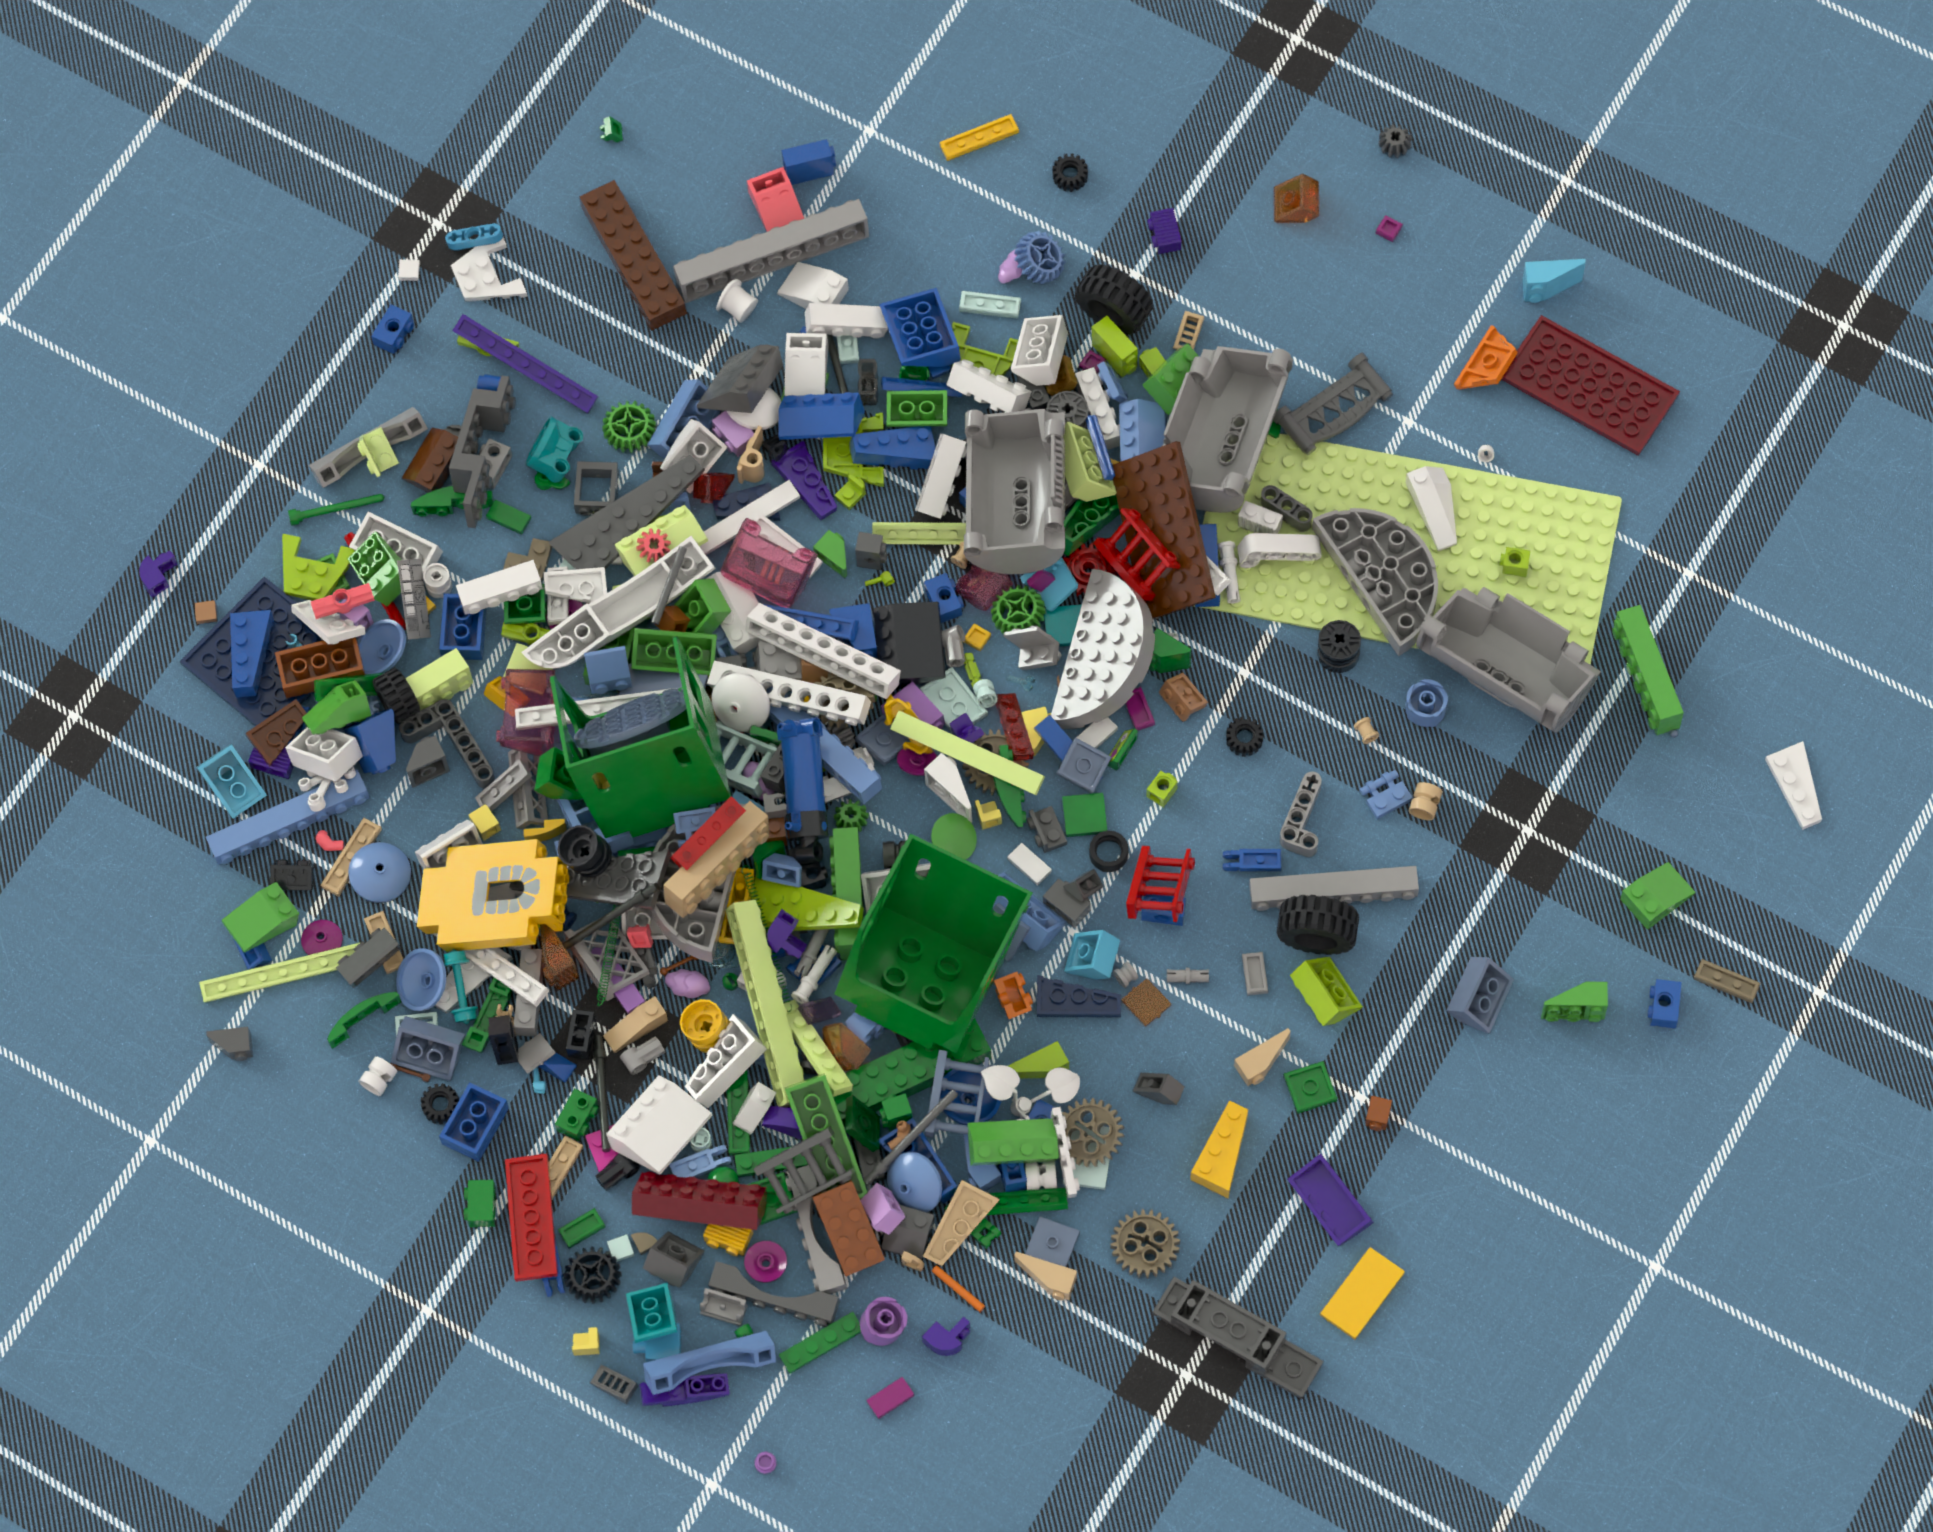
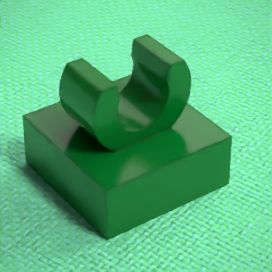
[599,116,623,143]

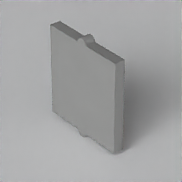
[518,1033,555,1074]

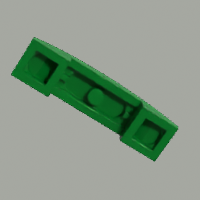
[462,978,513,1053]
[327,992,402,1049]

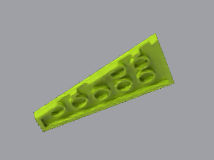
[752,875,864,931]

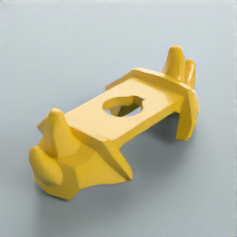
[884,694,933,755]

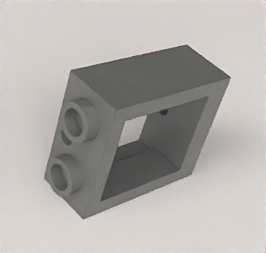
[574,461,619,516]

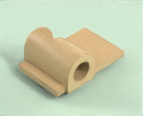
[737,425,765,484]

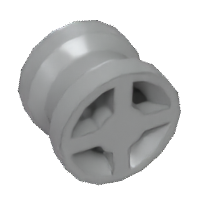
[1113,961,1139,988]

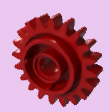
[1063,543,1117,596]

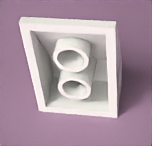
[777,262,849,309]
[660,419,727,493]
[924,753,972,823]

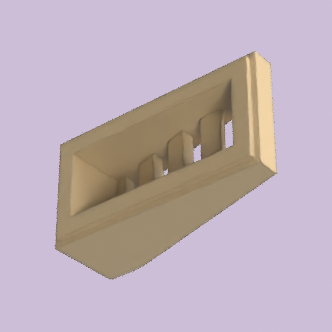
[1173,311,1204,350]

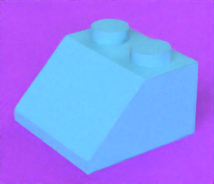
[1064,930,1120,980]

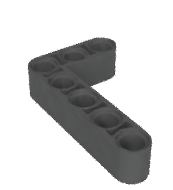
[399,699,495,789]

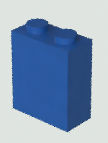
[781,139,836,185]

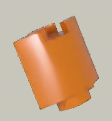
[993,971,1033,1019]

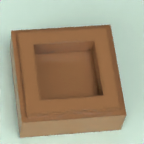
[195,600,217,624]

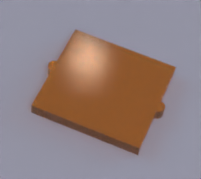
[1121,978,1171,1027]

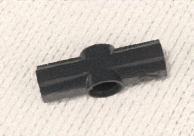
[595,1153,641,1191]

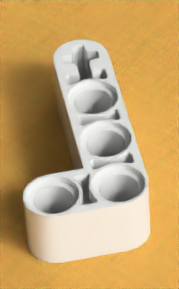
[1237,533,1322,568]

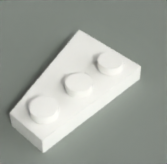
[544,567,607,603]

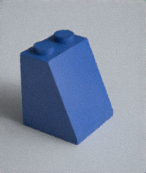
[829,603,878,659]
[343,709,396,775]

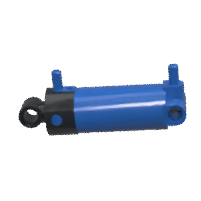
[777,717,829,864]

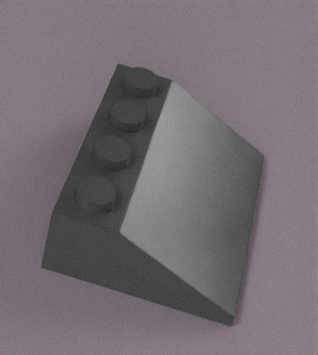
[697,344,783,413]

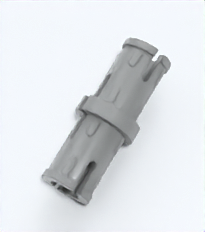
[1167,968,1209,984]

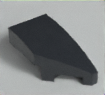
[762,434,789,462]

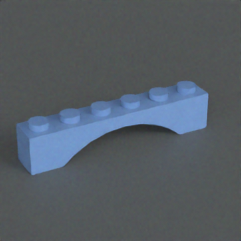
[643,1331,776,1395]

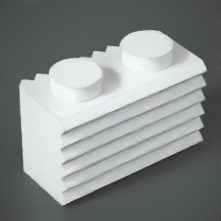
[1238,500,1283,534]

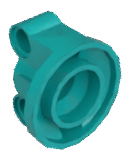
[525,416,584,483]

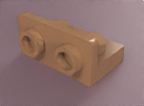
[1159,673,1208,722]

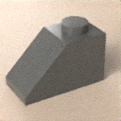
[206,1027,253,1061]
[1133,1073,1185,1105]

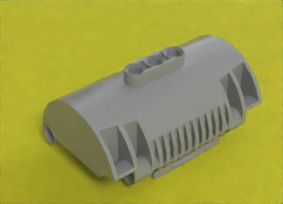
[1162,346,1293,513]
[964,409,1065,574]
[1416,587,1601,733]

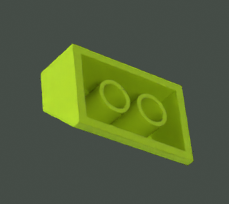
[1290,956,1363,1026]

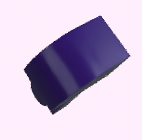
[139,550,178,598]
[767,909,807,959]
[922,1316,970,1356]

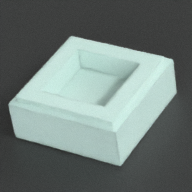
[607,1235,634,1262]

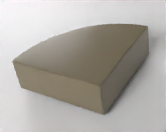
[631,1232,658,1255]

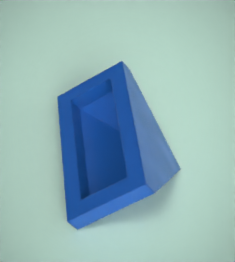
[538,1052,577,1083]

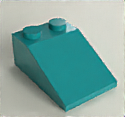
[626,1283,677,1343]

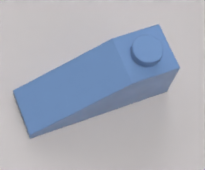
[963,1125,1002,1191]

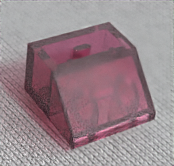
[955,564,1013,611]

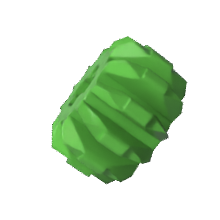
[833,799,869,832]

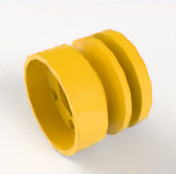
[680,999,730,1053]

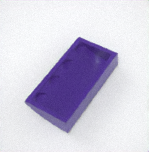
[1287,1153,1374,1247]

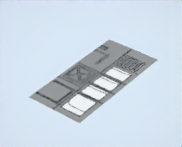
[397,559,431,639]

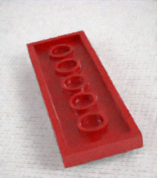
[505,1153,558,1282]

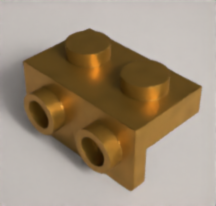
[1045,355,1077,396]

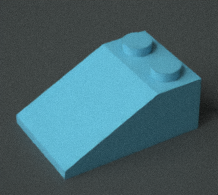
[1522,259,1586,303]
[196,744,267,818]

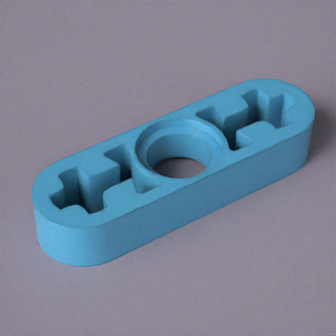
[445,224,503,250]

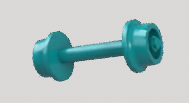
[444,949,478,1025]

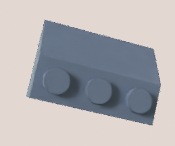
[1446,957,1514,1033]
[391,1016,465,1081]

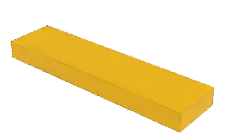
[939,114,1019,161]

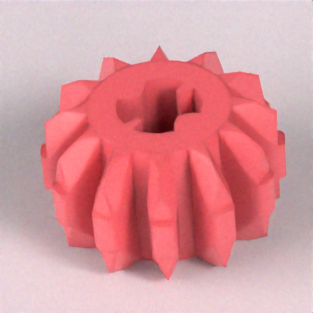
[636,528,671,563]

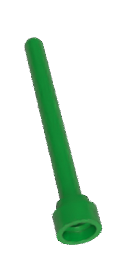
[288,494,384,526]

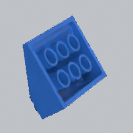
[879,288,961,367]

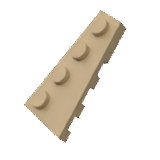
[923,1180,1000,1266]

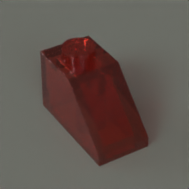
[693,472,735,503]

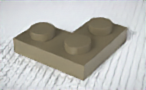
[503,538,552,581]

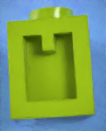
[834,474,866,510]

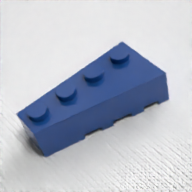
[849,426,936,470]
[230,610,274,698]
[879,1118,958,1204]

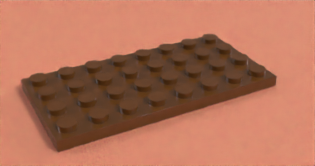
[1112,441,1216,620]

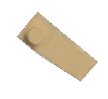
[603,996,668,1053]
[1234,1028,1291,1086]
[1014,1252,1077,1301]

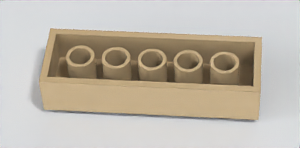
[663,801,769,918]

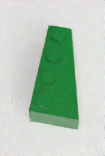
[1063,494,1120,556]

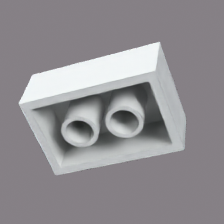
[285,727,363,782]

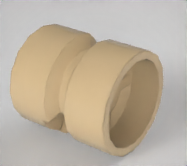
[1409,782,1443,820]

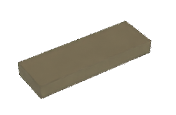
[1694,959,1761,1003]

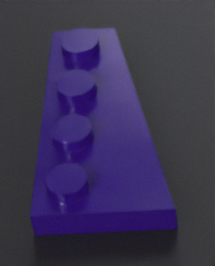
[771,441,837,520]

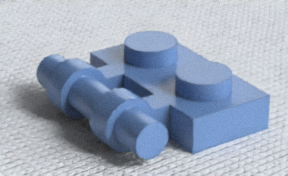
[1097,361,1128,403]
[1359,770,1413,819]
[673,807,716,848]

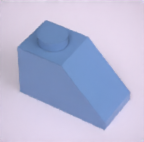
[762,853,802,887]

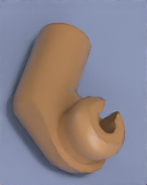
[888,1121,911,1150]

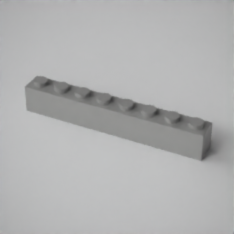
[1249,866,1419,911]

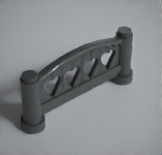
[1273,352,1393,455]

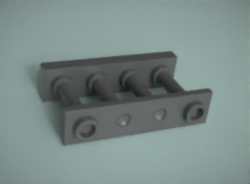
[753,1126,855,1214]

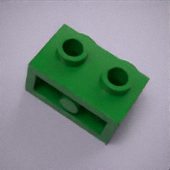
[555,1088,599,1141]
[879,1093,913,1133]

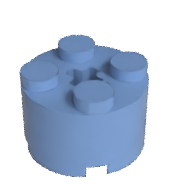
[1405,679,1448,727]
[838,1012,885,1054]

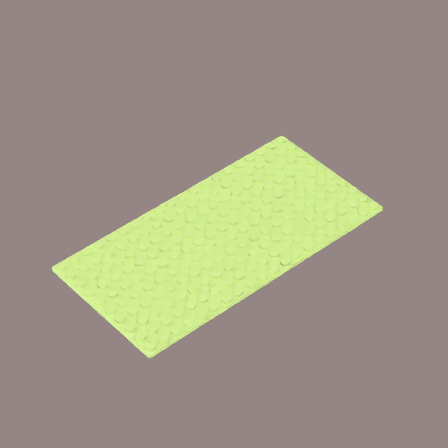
[1201,426,1622,664]

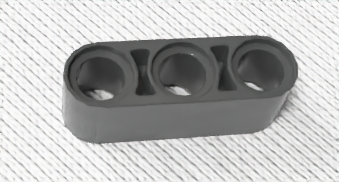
[1261,485,1313,532]

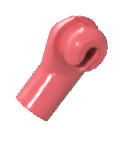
[316,830,344,851]

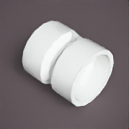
[423,563,452,599]
[359,1056,398,1096]
[1025,1161,1057,1190]

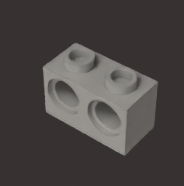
[479,439,512,489]

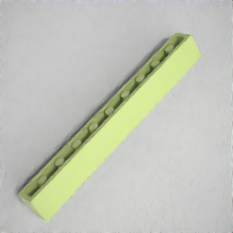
[725,900,804,1107]

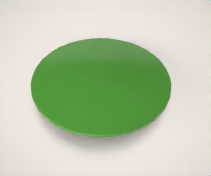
[931,813,977,860]

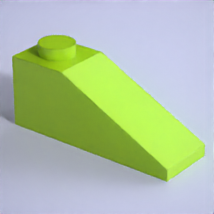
[1008,1041,1069,1079]

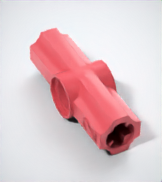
[310,583,375,619]

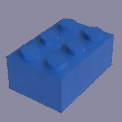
[439,593,487,660]
[439,1082,509,1162]

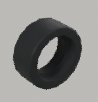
[1089,830,1129,872]

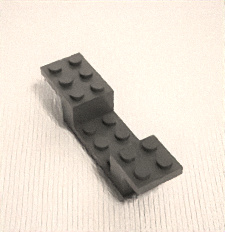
[449,375,516,528]
[1152,1277,1323,1399]

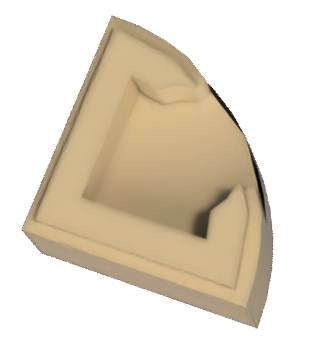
[901,1251,925,1271]

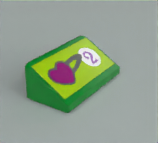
[1107,728,1138,771]

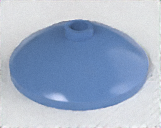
[358,619,406,674]
[348,842,411,903]
[396,948,446,1011]
[887,1152,942,1213]

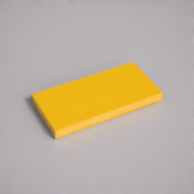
[1320,1247,1405,1340]

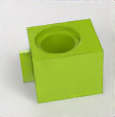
[1139,347,1166,378]
[1499,547,1531,577]
[1146,770,1178,808]

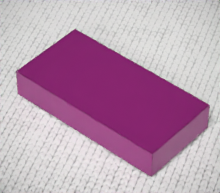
[1125,687,1155,731]
[866,1377,914,1419]

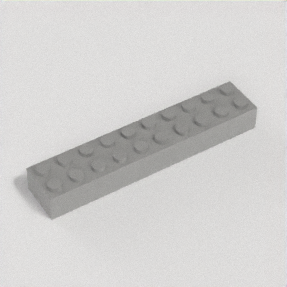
[673,199,869,303]

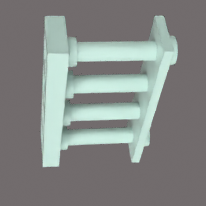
[716,721,778,798]

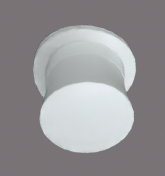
[716,279,758,323]

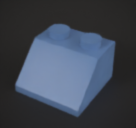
[584,646,632,694]

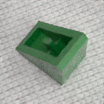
[753,840,785,879]

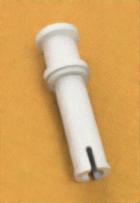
[1217,541,1240,604]
[791,945,837,1005]

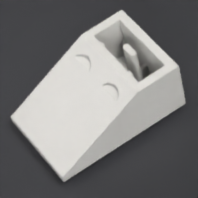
[785,333,828,396]

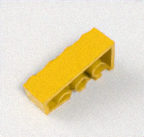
[1191,1100,1248,1199]

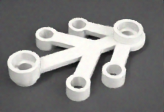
[298,766,356,812]

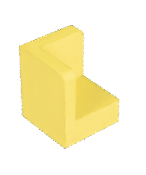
[975,800,1002,830]
[469,805,501,841]
[572,1327,600,1356]

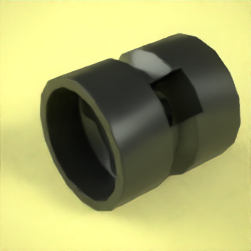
[883,840,906,868]

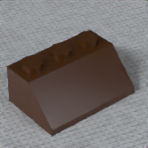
[402,427,458,493]

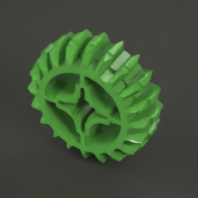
[602,400,656,453]
[991,585,1046,635]

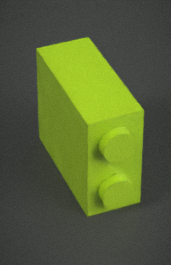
[1091,316,1138,378]

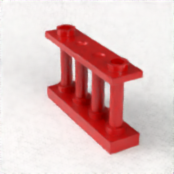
[1093,508,1181,601]
[670,796,746,871]
[1126,846,1195,922]

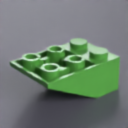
[347,531,401,606]
[302,680,371,735]
[1541,981,1608,1022]

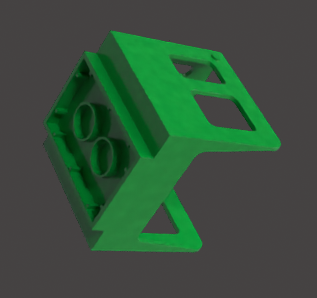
[550,636,731,838]
[834,833,1033,1053]

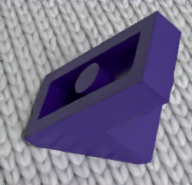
[950,713,984,743]

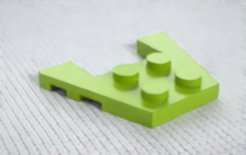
[952,322,1018,376]
[823,413,884,487]
[282,534,355,601]

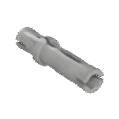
[794,929,830,978]

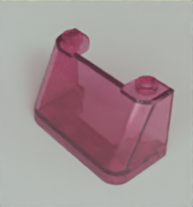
[720,517,818,608]
[496,669,556,757]

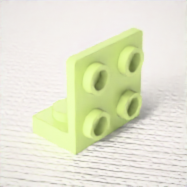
[358,427,399,477]

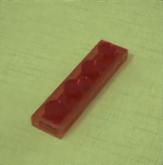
[996,693,1034,761]

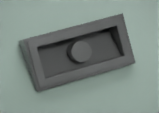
[1063,869,1103,901]

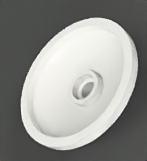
[727,387,781,430]
[712,673,770,732]

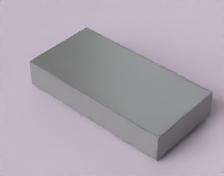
[1242,952,1268,996]

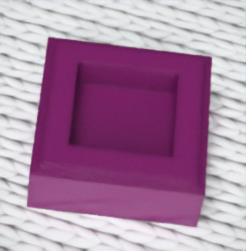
[1375,215,1403,242]
[1079,350,1106,374]
[1027,569,1055,592]

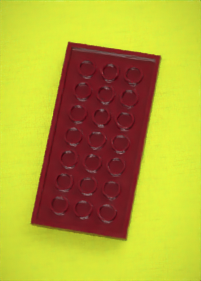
[1501,315,1680,456]

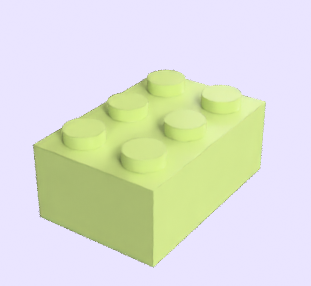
[405,648,473,711]

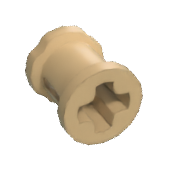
[951,542,968,569]
[1354,717,1380,744]

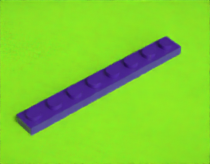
[452,314,598,414]

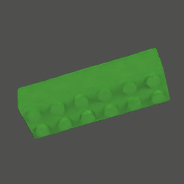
[1612,605,1684,736]
[829,827,864,960]
[785,1073,868,1198]

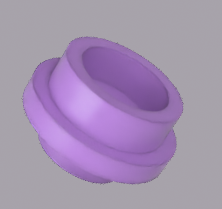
[755,1452,776,1474]

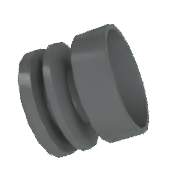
[1046,391,1089,430]

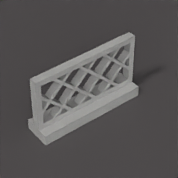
[564,917,650,1001]

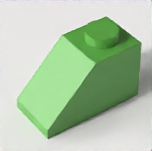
[813,530,847,578]

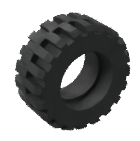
[1075,264,1153,335]
[1277,895,1359,955]

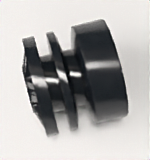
[1317,620,1361,673]
[557,825,612,878]

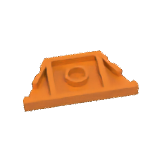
[1454,325,1517,390]

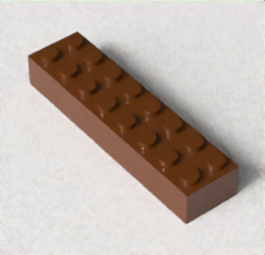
[579,180,687,331]

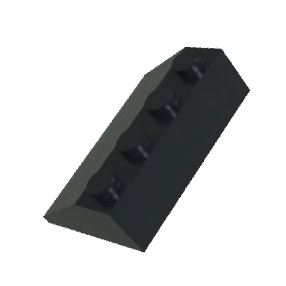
[873,602,946,690]

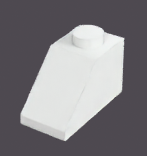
[733,1082,776,1134]

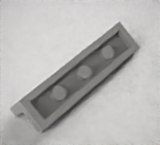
[508,745,548,829]

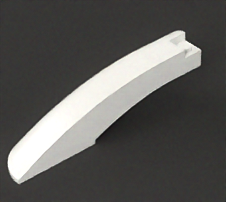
[522,536,716,669]

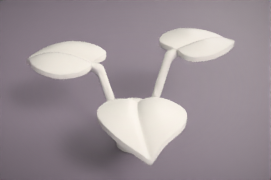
[981,1065,1080,1120]

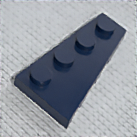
[1037,975,1121,1017]

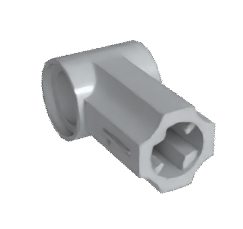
[942,625,965,667]
[620,1036,665,1075]

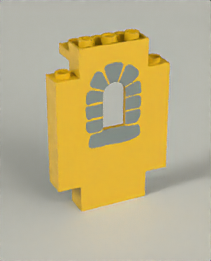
[417,839,569,952]

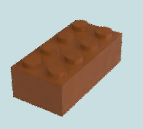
[275,637,365,698]
[812,1179,885,1276]

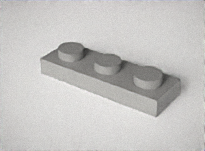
[475,759,532,812]

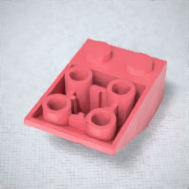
[747,167,804,232]

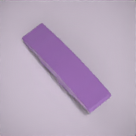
[591,947,645,1014]

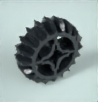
[564,1246,622,1304]

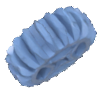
[1014,231,1066,284]

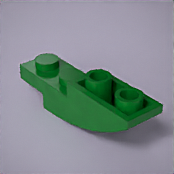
[411,486,494,517]
[993,745,1026,828]

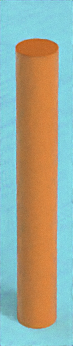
[932,1265,985,1312]

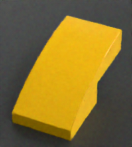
[524,819,567,842]

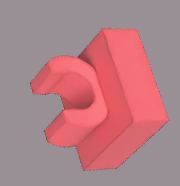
[626,924,653,948]

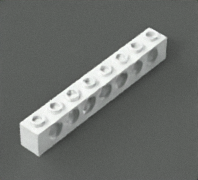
[745,603,901,699]
[707,660,871,726]

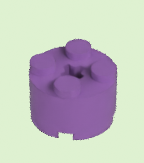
[860,1297,907,1346]

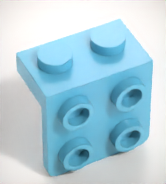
[1020,558,1078,612]

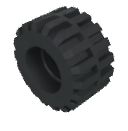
[373,667,420,724]

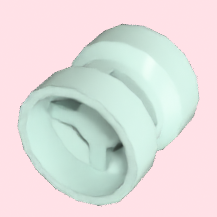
[973,679,997,708]
[690,1127,712,1153]

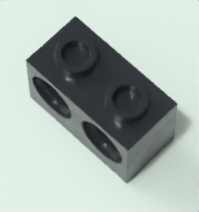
[789,847,828,890]
[489,1015,519,1065]

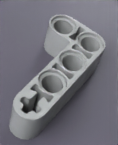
[1280,772,1322,857]

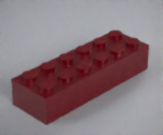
[632,1172,767,1230]

